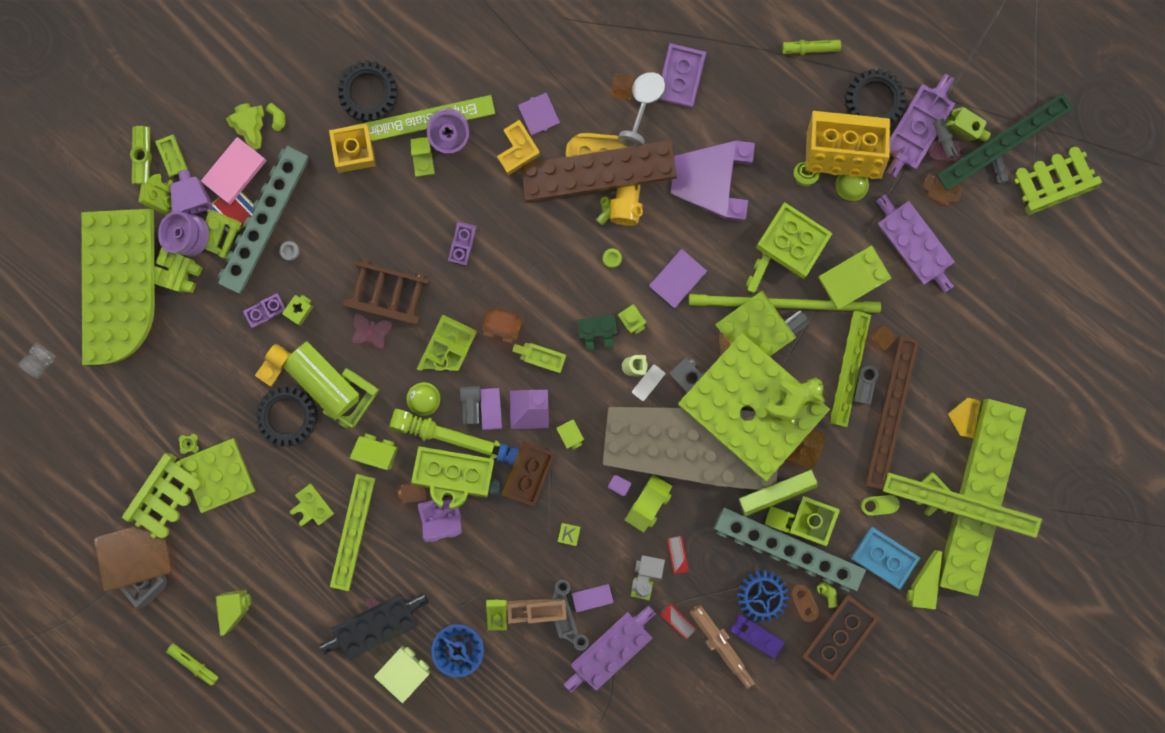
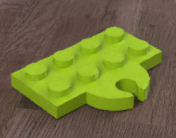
[411,446,494,510]

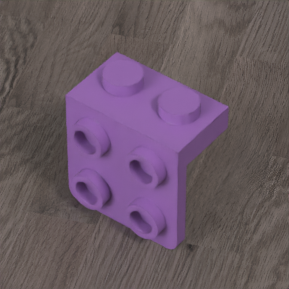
[418,496,462,542]

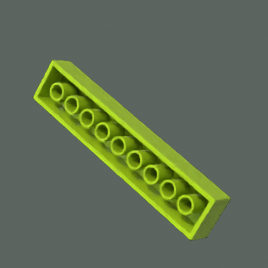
[938,399,1026,596]

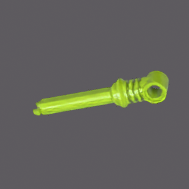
[389,409,501,459]

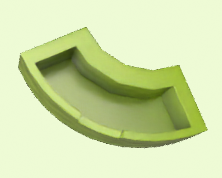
[625,474,672,532]

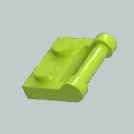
[204,209,241,259]

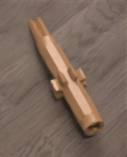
[689,605,755,689]

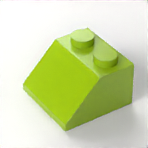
[350,433,398,470]
[790,496,840,546]
[216,590,251,636]

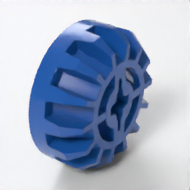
[431,623,484,677]

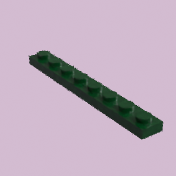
[936,93,1073,191]

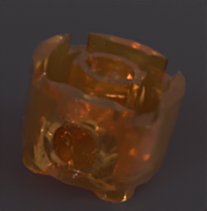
[481,306,525,343]

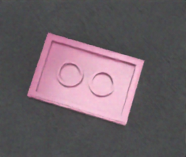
[201,137,267,205]

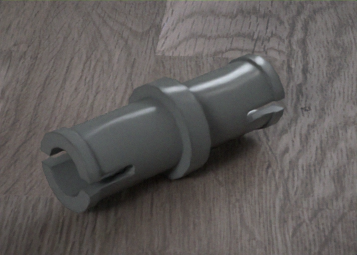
[932,118,958,158]

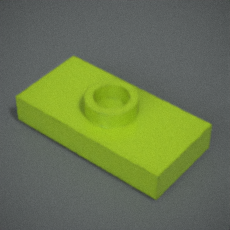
[155,135,188,178]

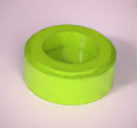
[603,248,622,268]

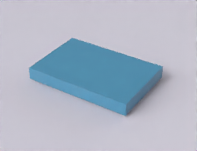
[851,526,920,590]

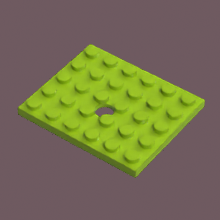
[678,333,830,482]

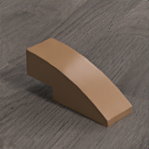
[506,599,567,624]

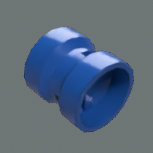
[496,443,520,466]

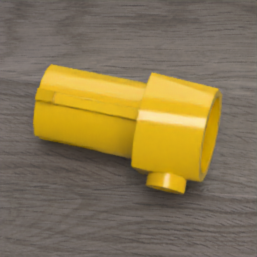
[610,184,643,226]

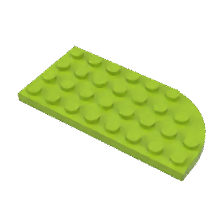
[81,209,155,365]

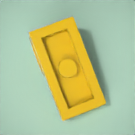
[255,344,291,387]

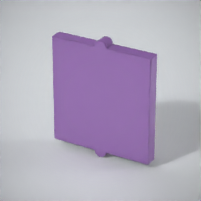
[518,92,560,136]

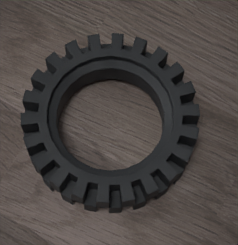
[337,61,398,122]
[845,69,906,125]
[255,387,318,446]

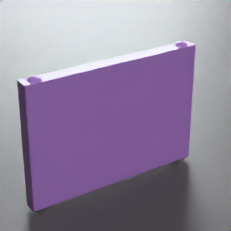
[649,249,707,308]

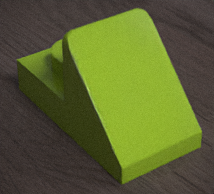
[411,137,435,177]
[486,600,507,630]

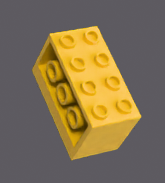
[805,111,890,179]

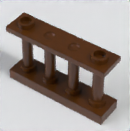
[343,259,430,325]

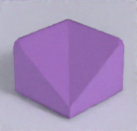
[608,475,632,496]

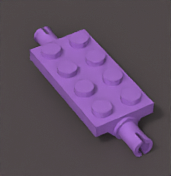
[885,74,955,178]
[875,194,955,293]
[564,605,656,693]

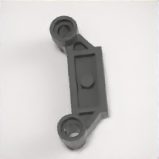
[552,579,589,651]

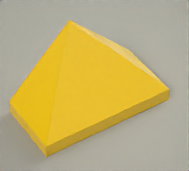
[948,398,981,439]

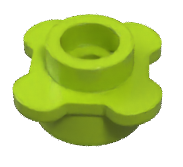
[179,434,199,454]

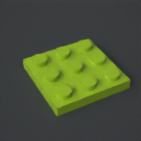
[755,202,833,279]
[715,291,796,357]
[180,438,256,513]

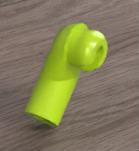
[266,103,285,131]
[596,196,612,226]
[817,582,838,608]

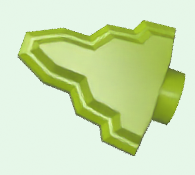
[226,103,264,151]

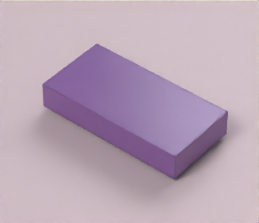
[572,584,614,612]

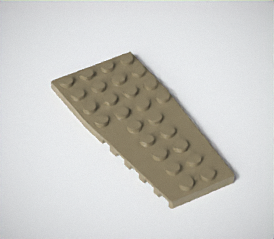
[603,407,778,490]

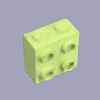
[374,646,430,703]

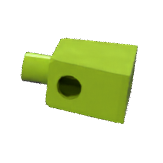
[945,107,991,142]

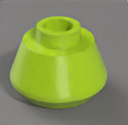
[793,162,820,187]

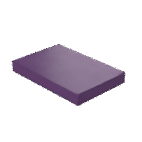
[658,43,706,108]

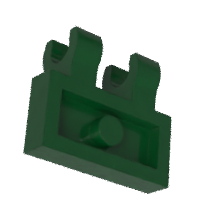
[577,315,617,352]

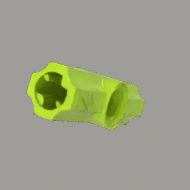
[130,126,152,185]

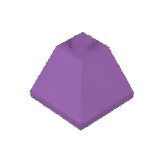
[510,390,549,429]

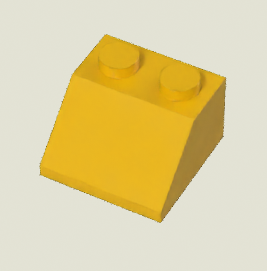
[329,124,376,173]

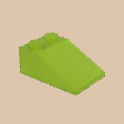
[818,245,891,310]

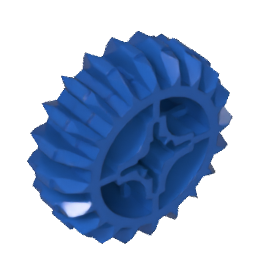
[737,570,790,623]

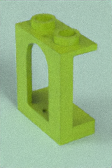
[320,368,380,429]

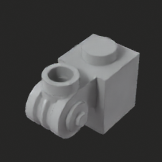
[631,556,665,598]

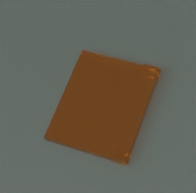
[94,518,172,592]

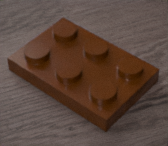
[502,441,556,507]

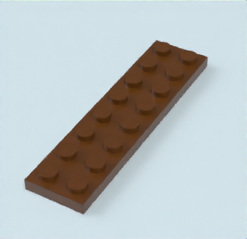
[522,140,677,203]

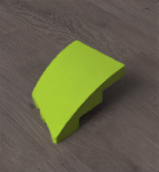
[417,315,477,371]

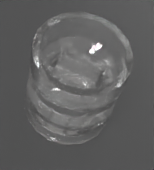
[18,343,56,379]

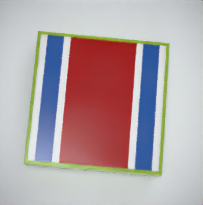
[207,191,254,236]

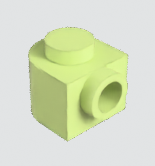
[622,355,648,377]

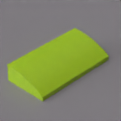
[739,470,818,516]

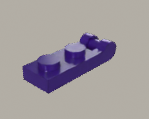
[729,614,785,659]

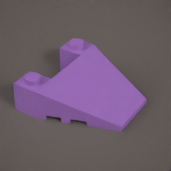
[670,141,755,222]

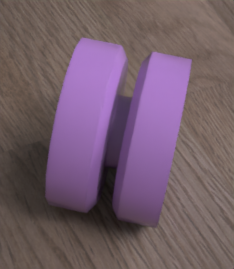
[427,108,469,153]
[158,211,209,257]

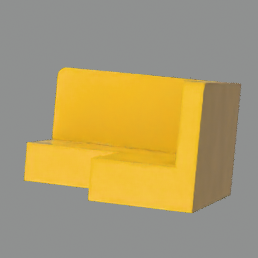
[497,120,540,175]

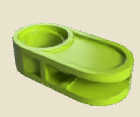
[860,495,900,516]

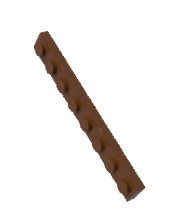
[865,336,920,489]

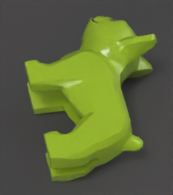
[765,377,824,425]

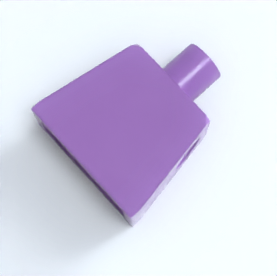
[171,170,213,215]

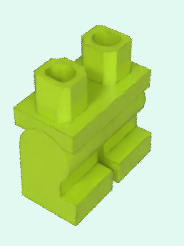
[154,248,202,293]

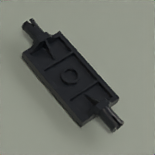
[320,593,429,660]

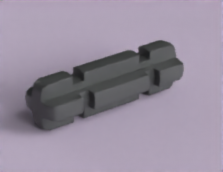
[992,156,1008,183]

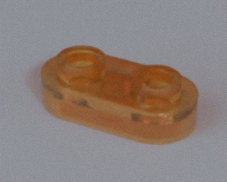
[791,584,819,622]

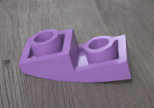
[448,221,477,265]
[242,293,286,329]
[480,388,502,430]

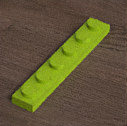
[830,311,871,427]
[330,474,376,591]

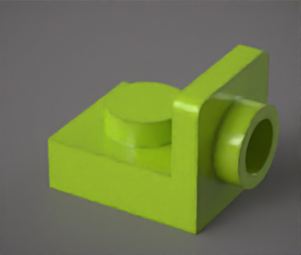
[618,304,647,334]

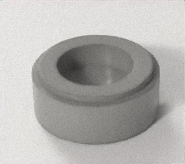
[280,241,300,261]

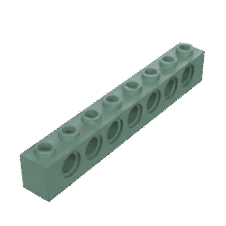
[218,146,309,294]
[714,507,866,592]

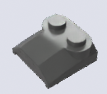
[114,554,167,609]

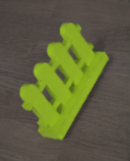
[1014,147,1102,216]
[122,453,201,538]

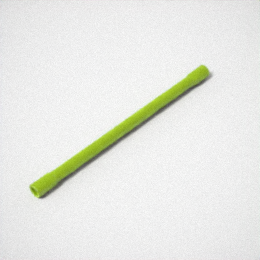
[689,294,881,313]

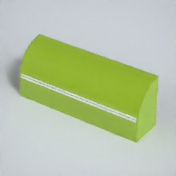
[283,341,359,420]

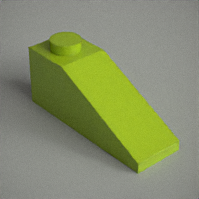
[907,550,942,609]

